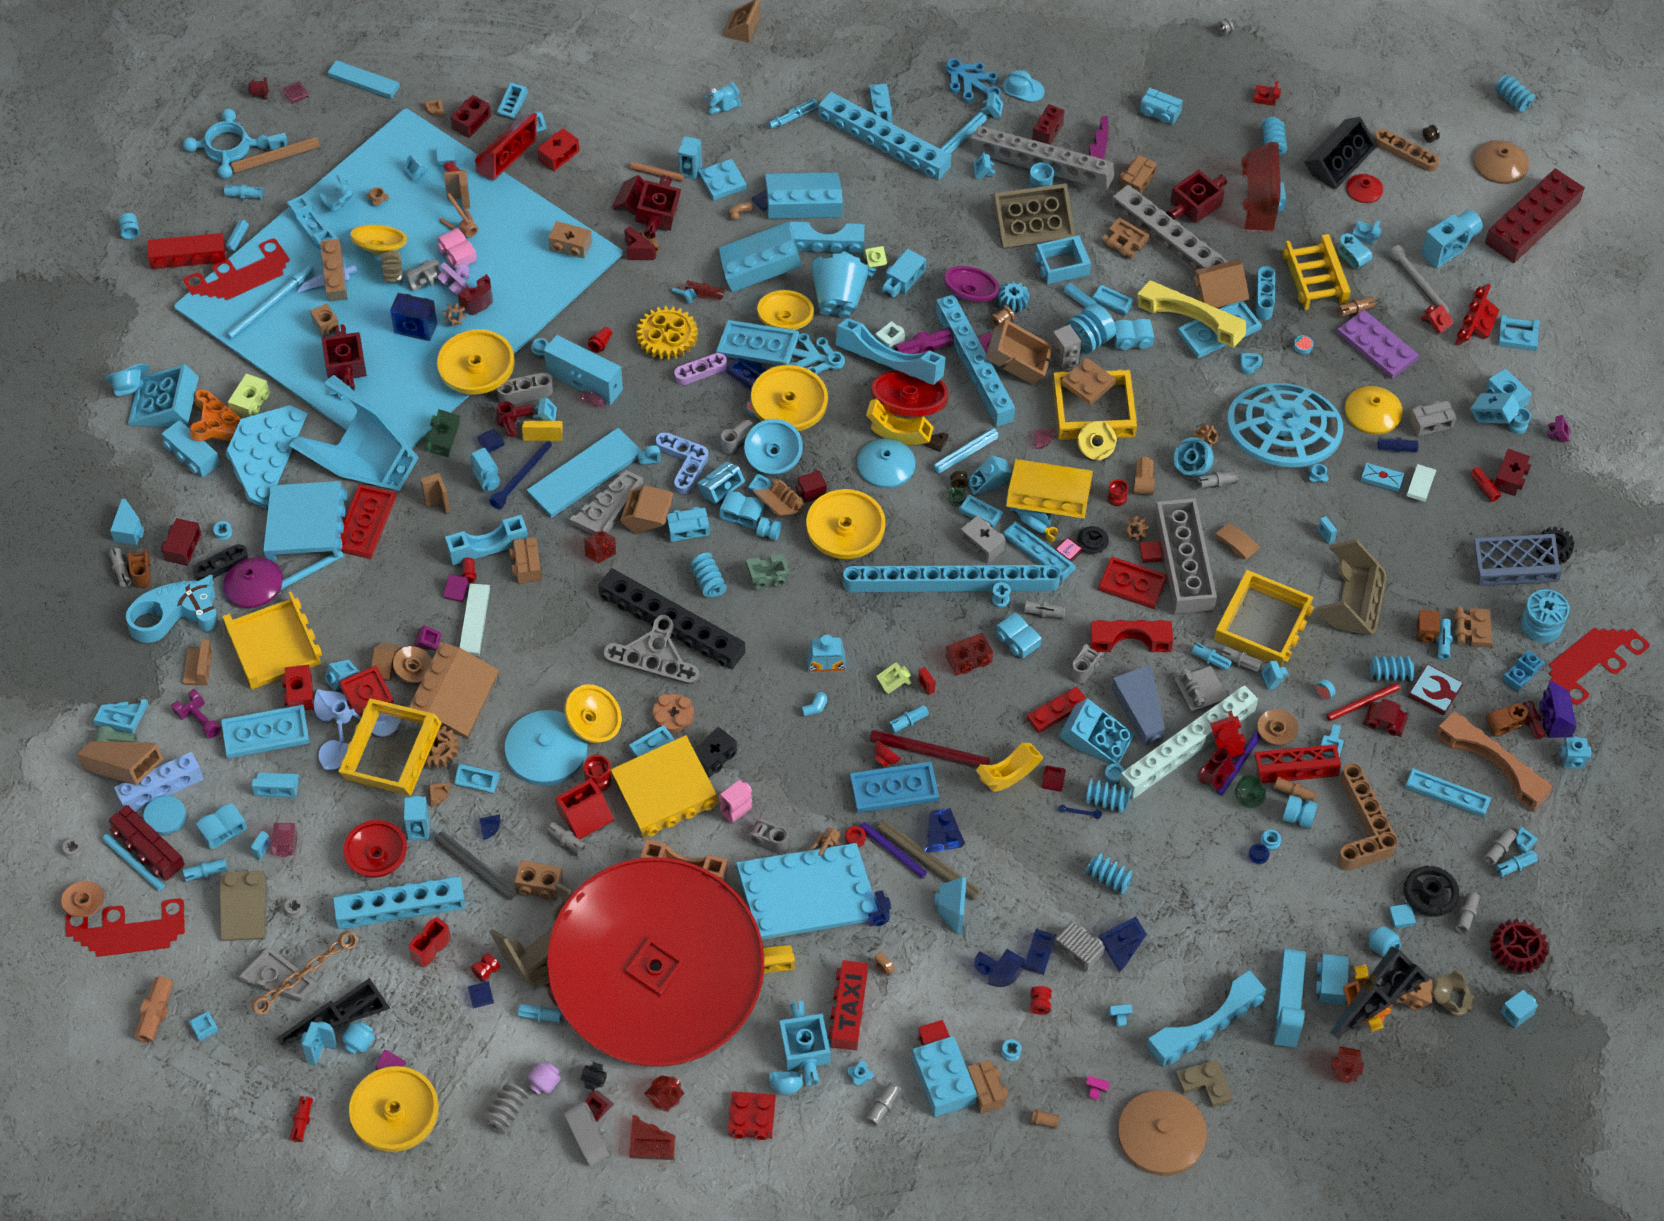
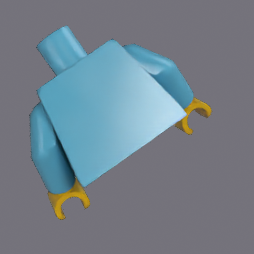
[1009,507,1058,542]

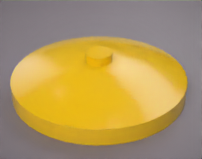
[437,329,515,395]
[751,365,828,431]
[806,489,885,559]
[349,1066,439,1152]

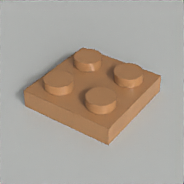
[1061,358,1116,405]

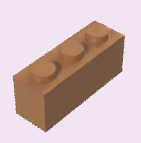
[320,239,348,302]

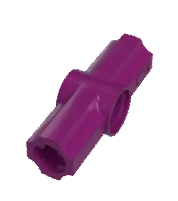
[894,328,953,354]

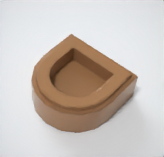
[874,951,895,976]

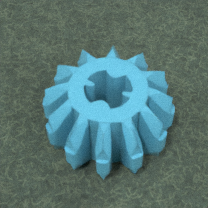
[997,281,1030,313]

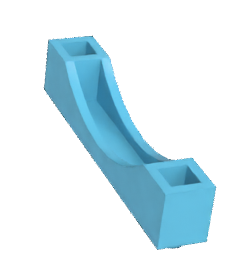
[836,318,946,385]
[1146,970,1266,1067]

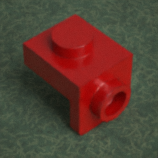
[1420,304,1454,334]

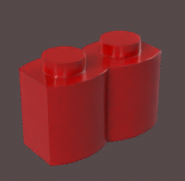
[409,917,451,967]

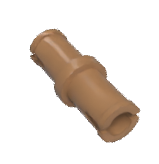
[1337,296,1376,317]
[1274,776,1317,802]

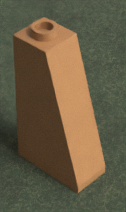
[77,741,164,785]

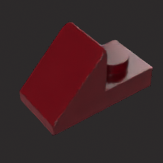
[624,226,656,260]

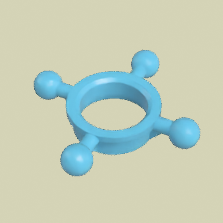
[183,109,269,179]

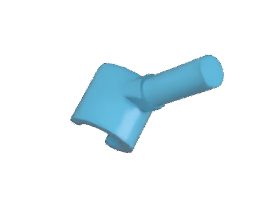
[672,288,697,304]

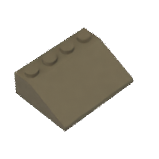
[991,183,1075,248]

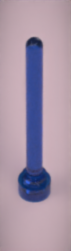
[489,441,552,510]

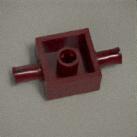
[1166,169,1228,223]
[635,175,681,239]
[321,324,367,391]

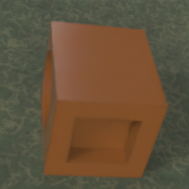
[1416,610,1440,643]

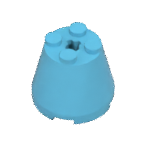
[812,254,868,318]

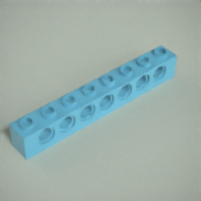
[818,92,951,181]
[936,294,1015,427]

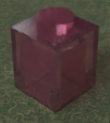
[271,823,298,857]

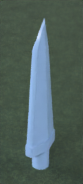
[296,264,357,293]

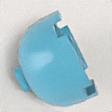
[1173,437,1214,477]

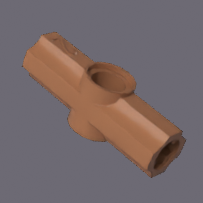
[134,976,173,1044]

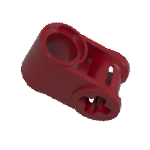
[1198,748,1235,789]

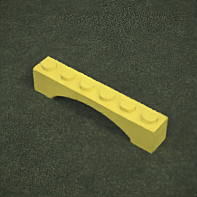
[1138,280,1246,348]

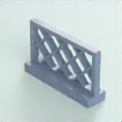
[1474,534,1561,586]

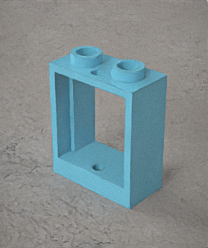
[1034,235,1091,284]

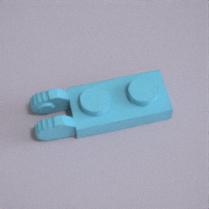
[869,84,892,123]

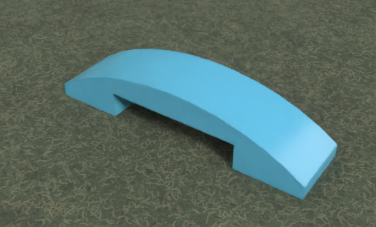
[287,195,338,248]

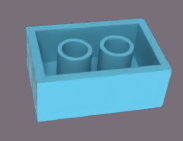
[912,1036,977,1117]

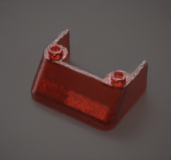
[1241,142,1281,231]

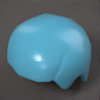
[769,1072,803,1096]

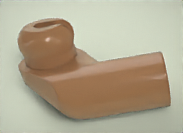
[728,202,752,220]

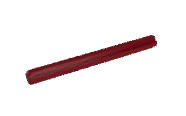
[870,730,990,767]

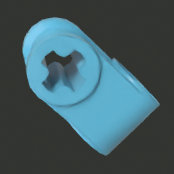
[1337,233,1372,269]

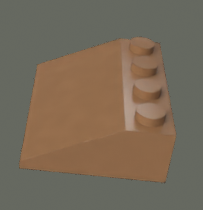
[409,642,499,738]

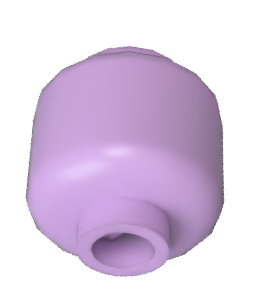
[528,1061,561,1095]

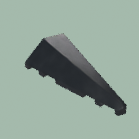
[1330,946,1431,1039]
[276,978,390,1045]

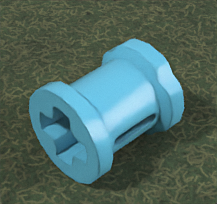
[992,582,1011,608]

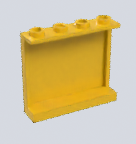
[1006,459,1093,519]
[222,591,322,690]
[611,735,719,838]

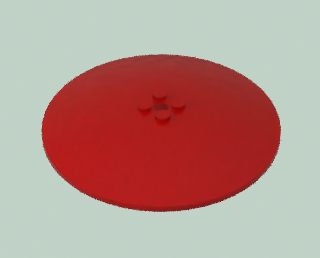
[547,857,764,1067]

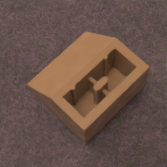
[620,485,674,534]

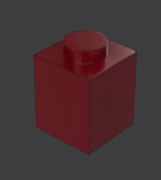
[796,470,827,503]

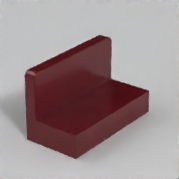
[612,175,645,215]

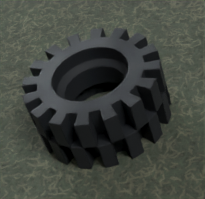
[1536,526,1575,564]

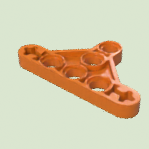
[189,389,241,441]

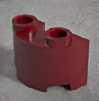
[457,274,493,315]
[1362,699,1408,737]

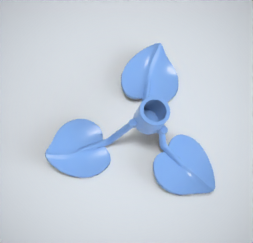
[314,689,403,770]

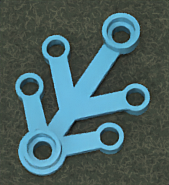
[789,333,845,376]

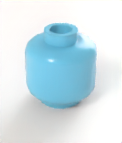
[1368,926,1401,957]
[342,1021,375,1054]

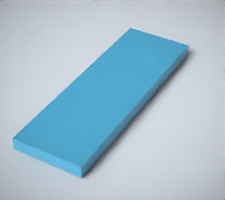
[527,428,642,518]

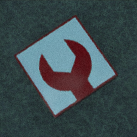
[1408,664,1464,715]

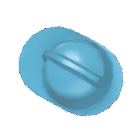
[1003,70,1045,102]
[105,364,150,396]

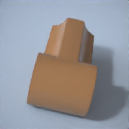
[1133,457,1155,495]

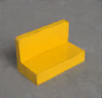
[522,421,563,441]
[763,945,795,973]

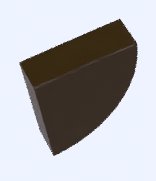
[923,433,949,452]

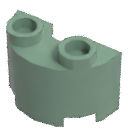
[746,554,790,590]

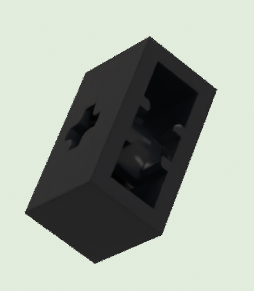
[694,727,737,778]

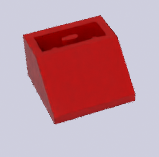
[555,778,614,840]

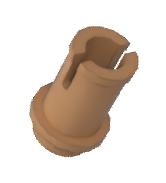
[1031,1108,1060,1129]

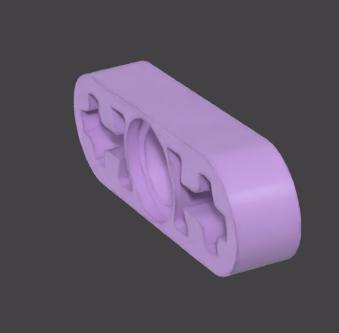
[674,353,727,385]

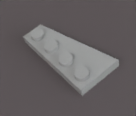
[569,470,643,539]

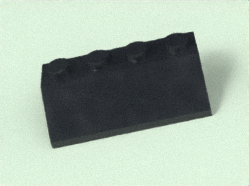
[1304,117,1377,189]

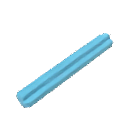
[940,112,987,154]
[933,428,998,473]

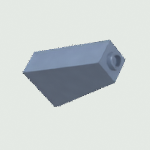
[1111,664,1165,746]

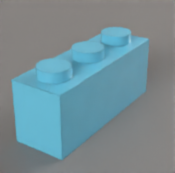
[161,420,220,478]

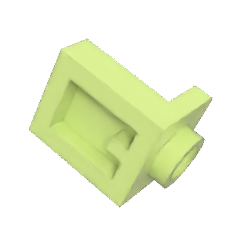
[863,246,887,268]
[876,663,912,694]

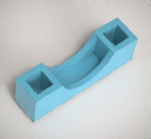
[790,222,865,254]
[445,515,528,565]

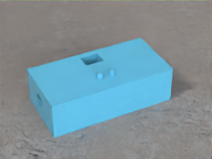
[544,335,623,405]

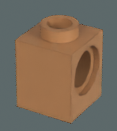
[310,303,340,338]

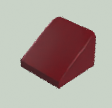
[1042,765,1066,792]
[585,1091,614,1122]

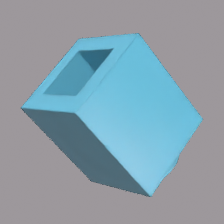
[1500,989,1538,1028]

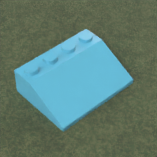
[765,172,843,219]
[719,222,803,292]

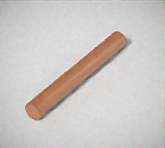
[630,162,685,182]

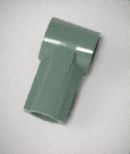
[94,726,137,742]

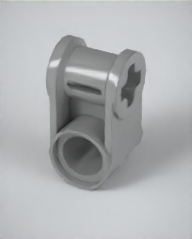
[1071,644,1104,683]
[747,818,789,854]

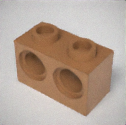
[515,860,563,900]

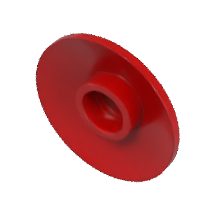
[1346,174,1383,203]

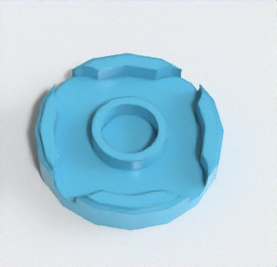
[143,796,187,836]

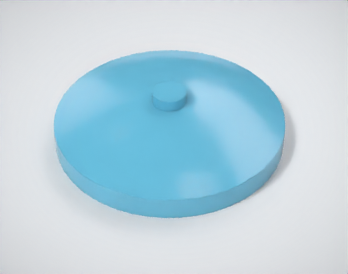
[505,710,588,786]

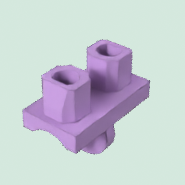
[437,262,471,296]

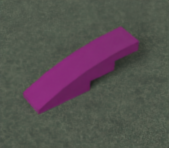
[1088,116,1109,160]

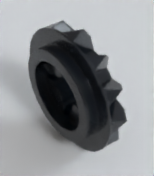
[1077,526,1109,555]

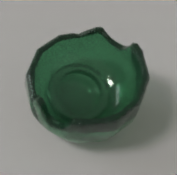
[1235,775,1266,809]

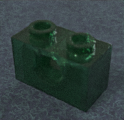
[424,409,461,457]

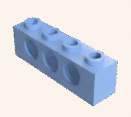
[114,752,204,811]

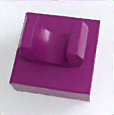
[1548,415,1569,443]

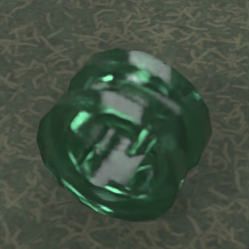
[948,487,966,507]

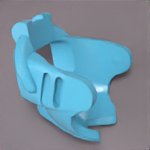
[319,174,353,212]

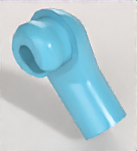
[802,692,827,716]

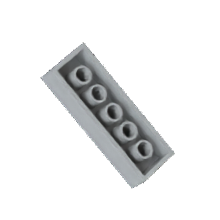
[1155,498,1217,614]

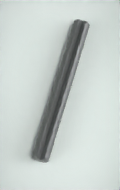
[435,831,517,900]

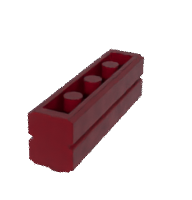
[109,805,185,881]

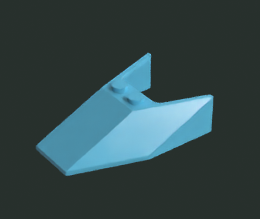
[289,375,419,491]

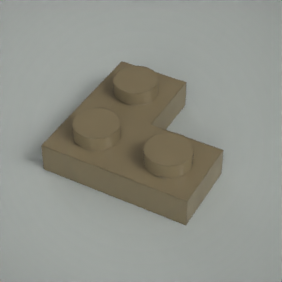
[1176,1060,1233,1107]

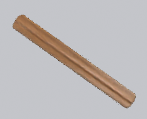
[231,137,320,173]

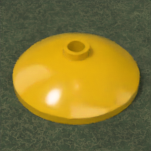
[350,225,407,255]
[757,290,814,330]
[1345,386,1403,435]
[564,684,622,743]

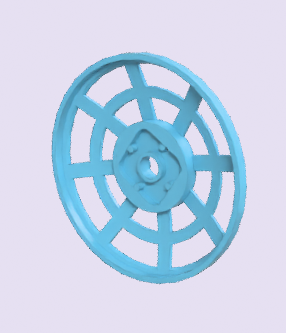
[1227,383,1343,467]

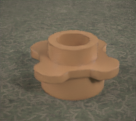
[367,187,389,206]

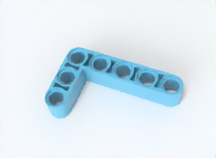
[1274,948,1306,1048]

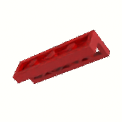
[1254,744,1341,784]

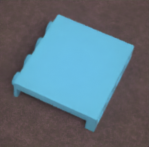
[263,481,347,562]

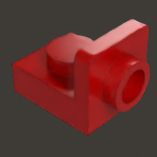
[1253,81,1281,106]

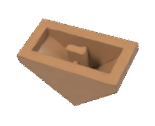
[371,642,403,682]

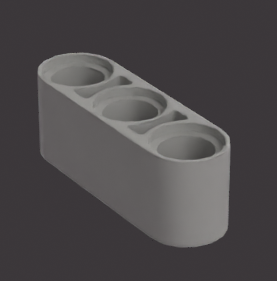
[497,372,553,405]
[564,1101,612,1166]

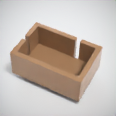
[986,319,1053,385]

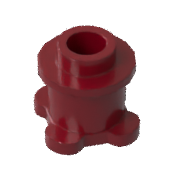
[248,77,268,99]

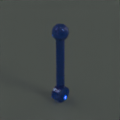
[1058,805,1102,819]

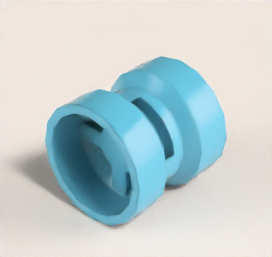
[118,213,140,239]
[1508,407,1531,434]
[757,517,782,541]

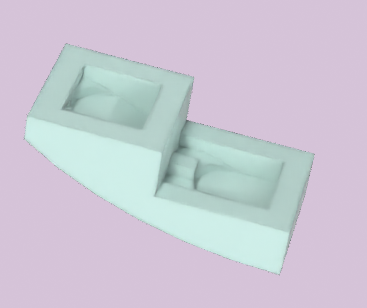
[1407,464,1436,502]

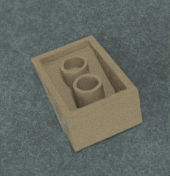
[220,871,268,941]

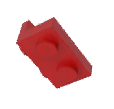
[1210,710,1246,757]

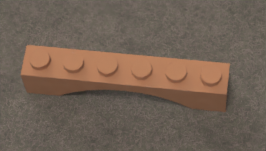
[1436,711,1553,812]

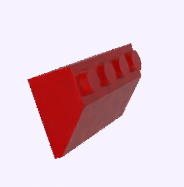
[475,113,537,181]

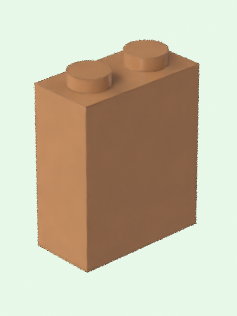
[1193,259,1249,308]

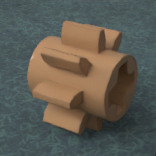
[442,302,467,326]
[1194,424,1218,448]
[1124,516,1150,541]

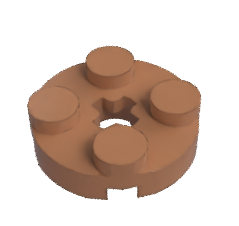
[653,694,694,733]

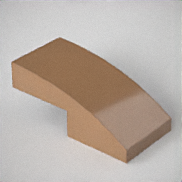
[1215,523,1260,560]

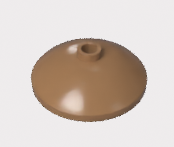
[1474,140,1529,184]

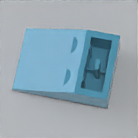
[1059,698,1135,764]

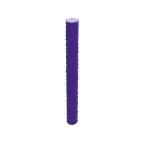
[1216,730,1261,796]
[859,822,927,879]

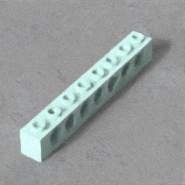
[1119,685,1258,799]

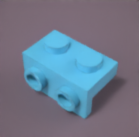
[301,1021,337,1065]

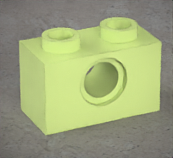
[228,374,270,418]

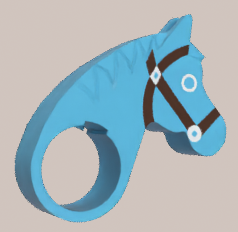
[126,575,218,643]

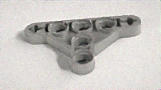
[604,615,700,684]

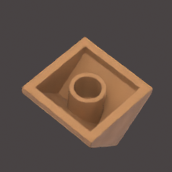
[723,0,760,43]

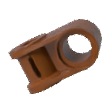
[127,549,151,588]
[1485,704,1528,736]

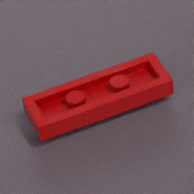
[1027,686,1087,734]

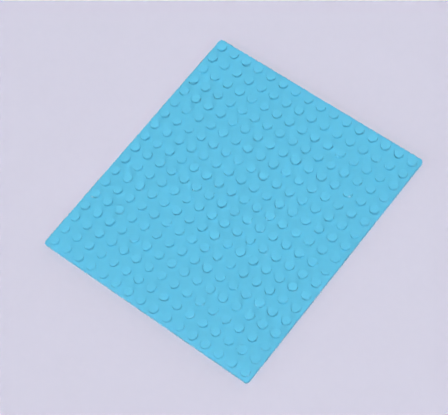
[174,109,623,449]

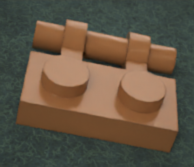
[1101,217,1150,259]
[1454,607,1492,647]

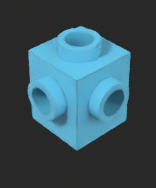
[1560,737,1591,769]

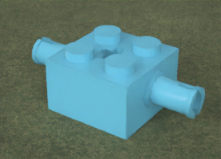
[779,1001,831,1086]

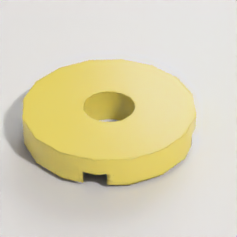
[1078,421,1117,460]

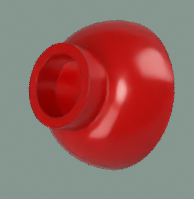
[873,740,901,767]

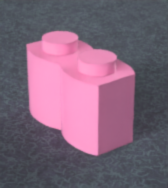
[437,228,477,266]
[719,780,752,824]

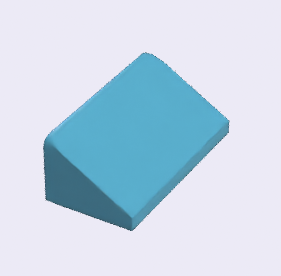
[454,763,501,793]

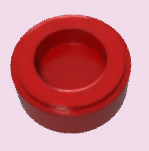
[845,826,866,847]

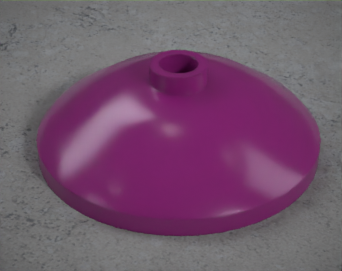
[944,266,999,303]
[223,557,283,608]

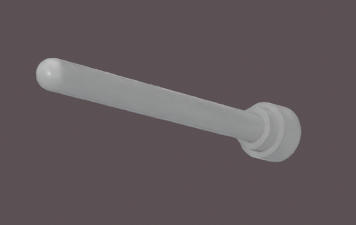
[1388,245,1449,313]

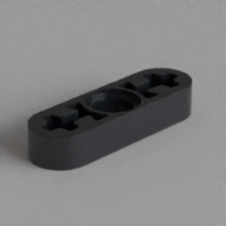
[193,544,248,581]

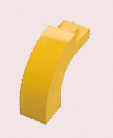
[866,399,934,445]
[976,742,1044,792]

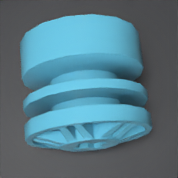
[1066,303,1116,354]
[1520,589,1570,643]

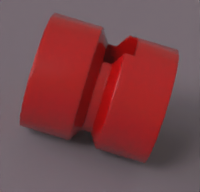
[583,755,612,792]

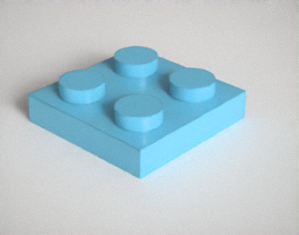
[698,159,747,201]

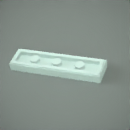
[459,584,490,656]

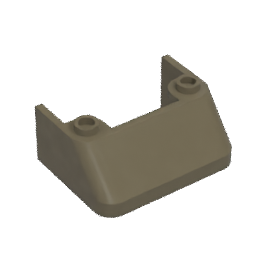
[1316,539,1387,635]
[489,882,574,986]

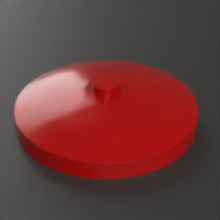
[871,370,948,417]

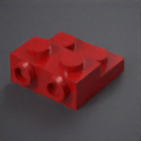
[728,1091,776,1141]

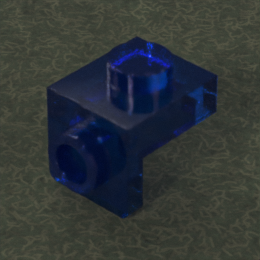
[868,890,891,927]

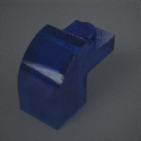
[974,949,1025,987]

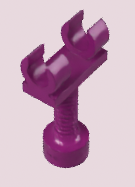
[171,689,221,738]

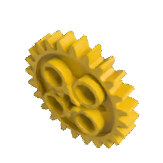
[636,306,698,360]

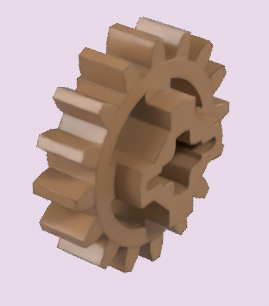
[415,726,460,769]

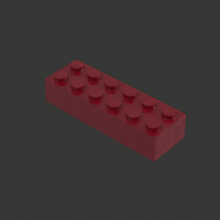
[1484,168,1585,263]

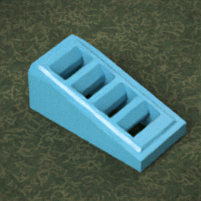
[497,82,528,120]

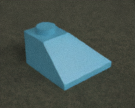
[934,877,967,935]

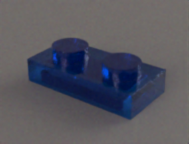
[1024,929,1056,975]

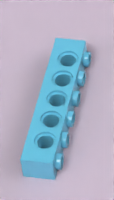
[333,876,466,930]

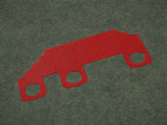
[183,238,290,300]
[1549,628,1650,705]
[66,898,185,957]

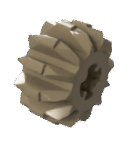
[381,251,403,283]

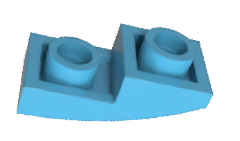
[1502,650,1545,692]

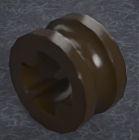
[1422,125,1440,143]
[950,471,968,489]

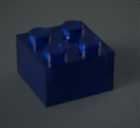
[390,293,437,341]

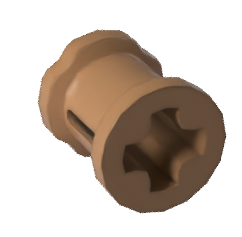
[990,306,1015,327]

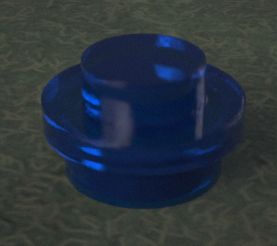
[1248,844,1270,864]

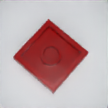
[339,666,394,719]

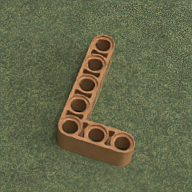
[1337,763,1398,871]

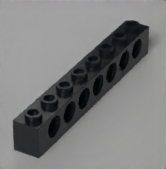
[598,568,746,670]

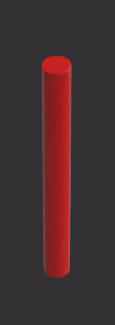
[1326,683,1400,721]

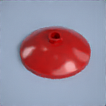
[343,820,407,878]

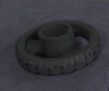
[1403,865,1459,917]

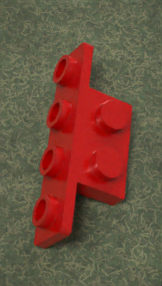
[1455,283,1500,346]

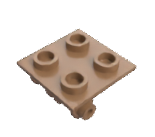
[753,479,804,516]

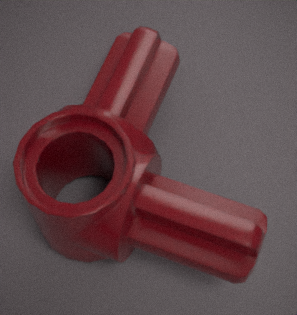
[496,401,533,438]

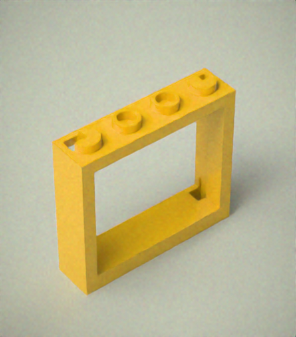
[1052,370,1137,440]
[1214,570,1314,667]
[338,698,442,796]

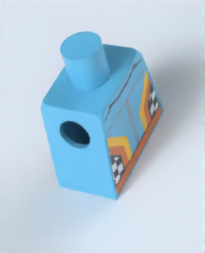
[807,635,846,673]

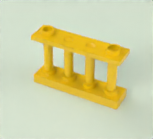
[1282,234,1351,310]

